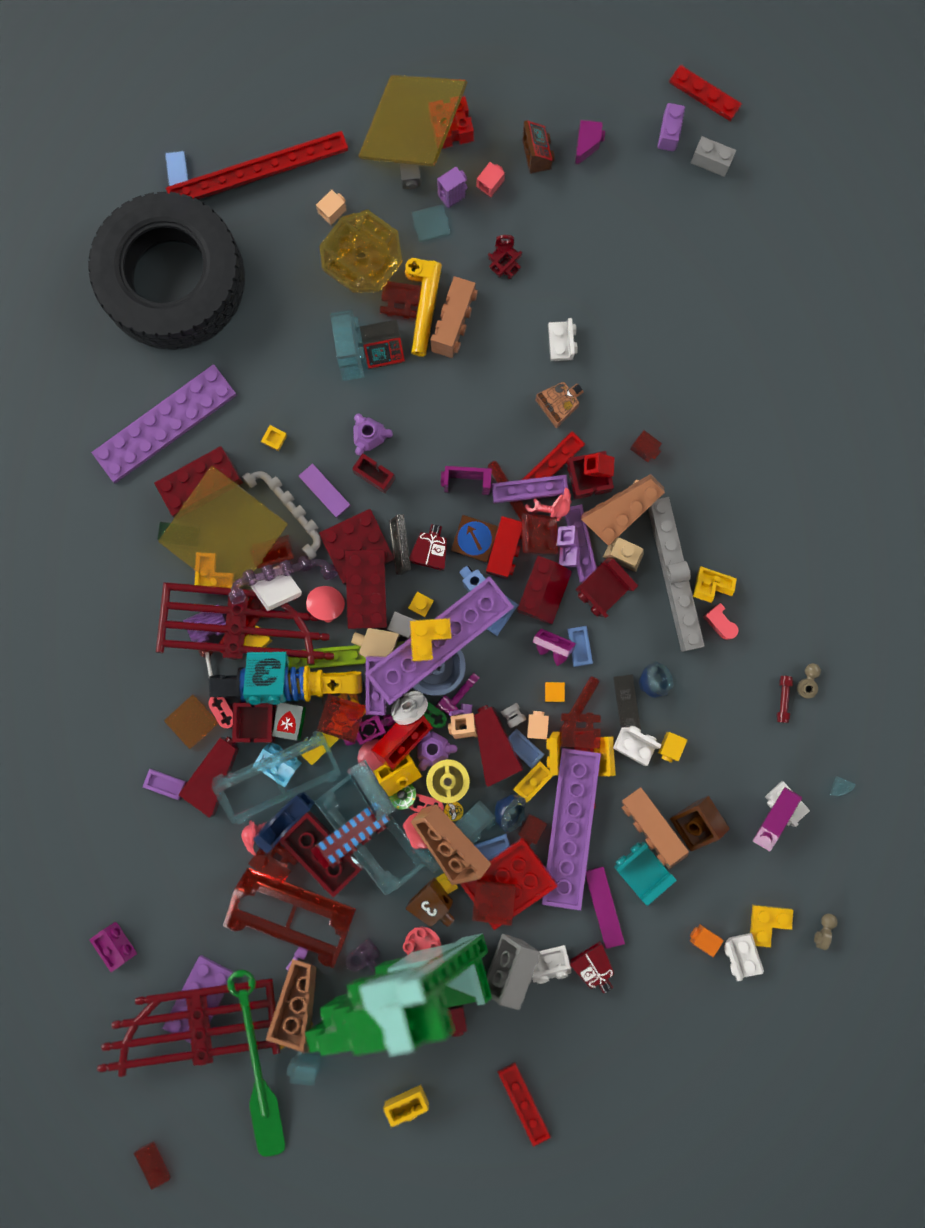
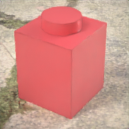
[476,162,505,197]

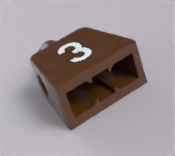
[405,877,455,927]

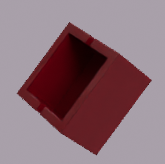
[567,451,614,500]
[232,703,276,743]

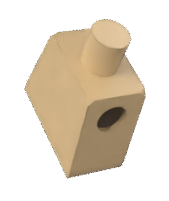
[603,537,644,572]
[351,628,400,658]

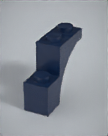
[253,789,315,853]

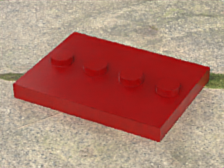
[460,837,558,930]

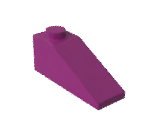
[753,787,802,851]

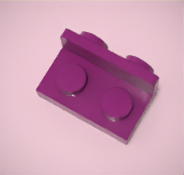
[90,922,137,972]

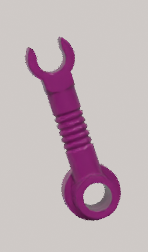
[435,673,480,716]

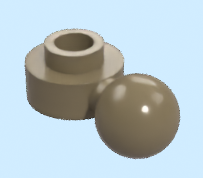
[797,663,821,698]
[814,913,838,951]

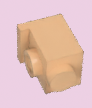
[448,713,478,739]

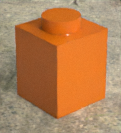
[690,925,724,957]

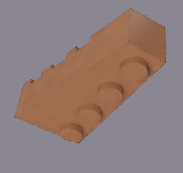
[431,276,478,358]
[581,474,665,546]
[621,787,689,869]
[411,804,491,885]
[266,959,317,1053]

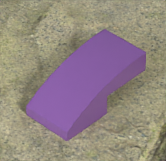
[557,526,580,567]

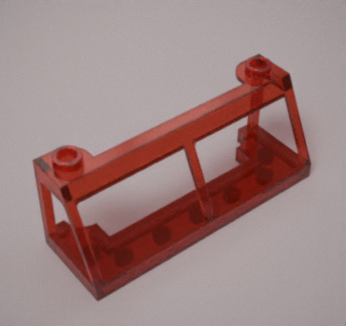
[223,868,356,969]

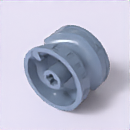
[413,650,466,696]

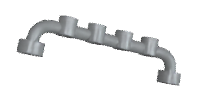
[242,471,321,560]

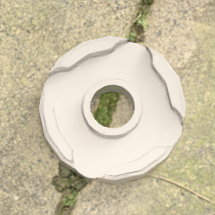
[391,691,428,725]

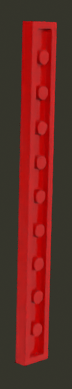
[166,131,348,200]

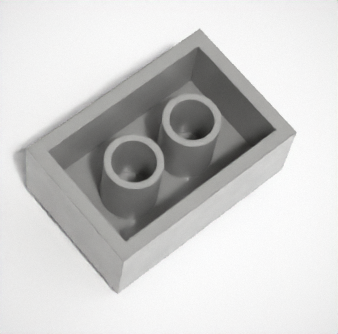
[486,934,541,1010]

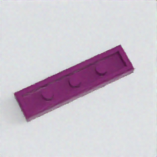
[585,866,625,949]

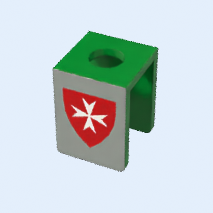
[272,703,306,740]

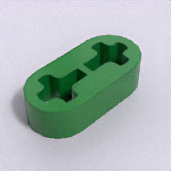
[423,702,447,728]

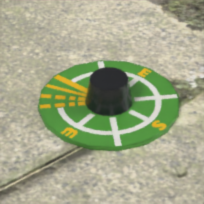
[389,784,417,810]

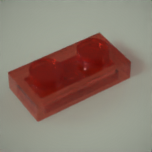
[134,1141,171,1190]

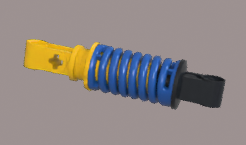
[208,665,362,703]

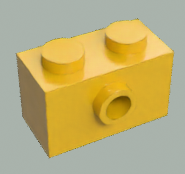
[373,754,422,797]
[383,1085,429,1127]

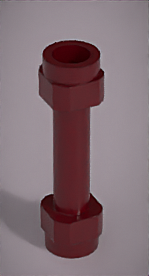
[777,676,793,723]

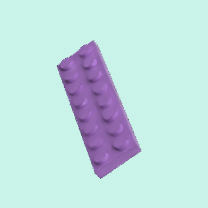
[91,364,237,483]
[365,576,514,705]
[542,748,601,910]

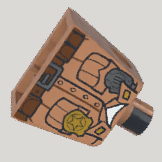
[536,382,583,428]

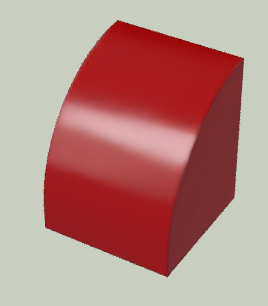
[584,453,615,477]

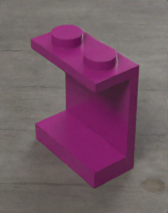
[441,466,492,495]

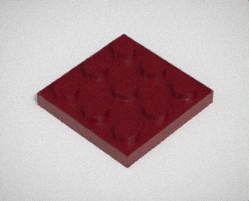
[319,509,395,585]

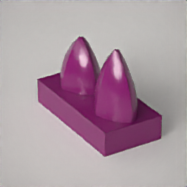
[532,629,576,666]

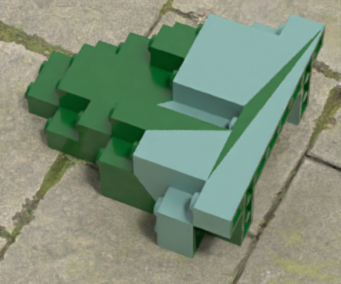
[305,933,492,1056]

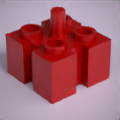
[429,96,474,150]

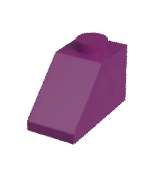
[575,120,605,164]

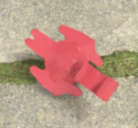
[525,487,572,521]
[241,820,267,855]

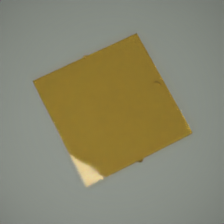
[359,75,467,166]
[158,466,288,596]

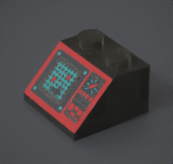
[360,319,405,369]

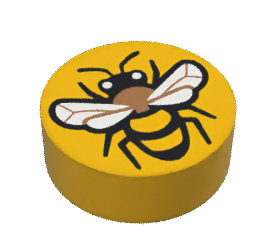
[444,802,463,821]

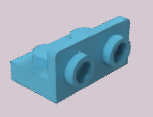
[253,742,302,787]

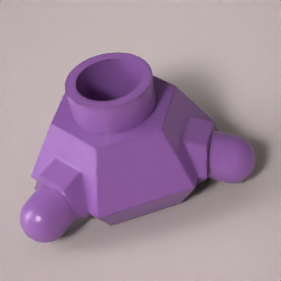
[354,414,393,456]
[417,731,457,771]

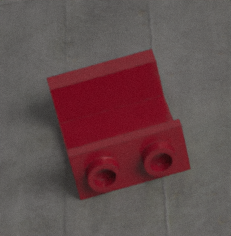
[575,558,638,618]

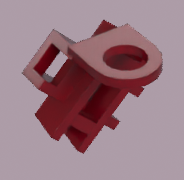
[488,235,522,279]

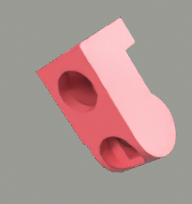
[703,603,738,640]

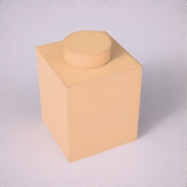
[316,190,347,225]
[527,711,549,739]

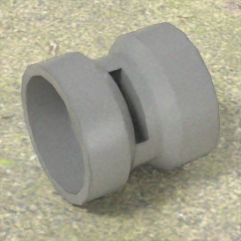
[501,703,526,728]

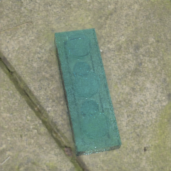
[347,760,396,821]

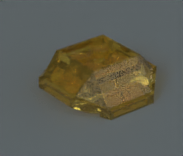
[319,209,402,293]

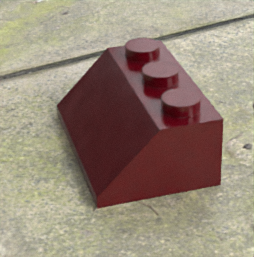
[517,556,572,625]

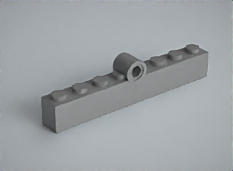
[648,497,705,652]

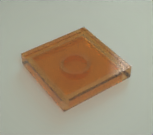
[164,694,218,749]

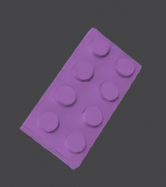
[162,955,233,1043]

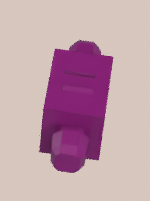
[343,714,395,746]

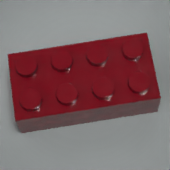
[154,446,243,520]
[345,549,387,629]
[279,811,364,898]

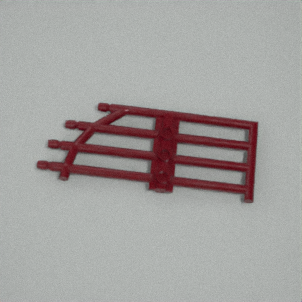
[156,582,334,665]
[97,978,281,1077]

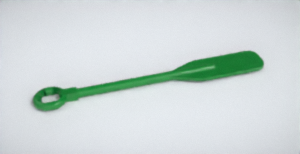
[227,970,285,1157]

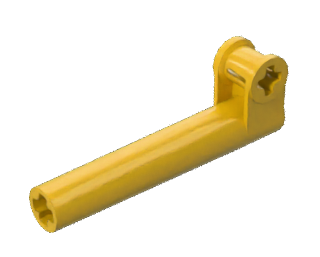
[405,258,442,356]

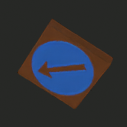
[451,515,499,563]

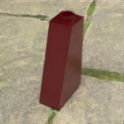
[474,705,524,787]
[178,736,239,818]

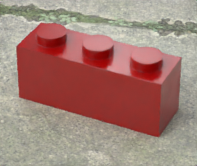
[486,516,526,579]
[371,715,433,770]

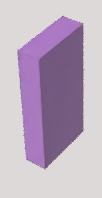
[143,769,187,800]

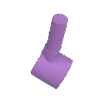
[449,704,473,716]
[286,946,308,971]

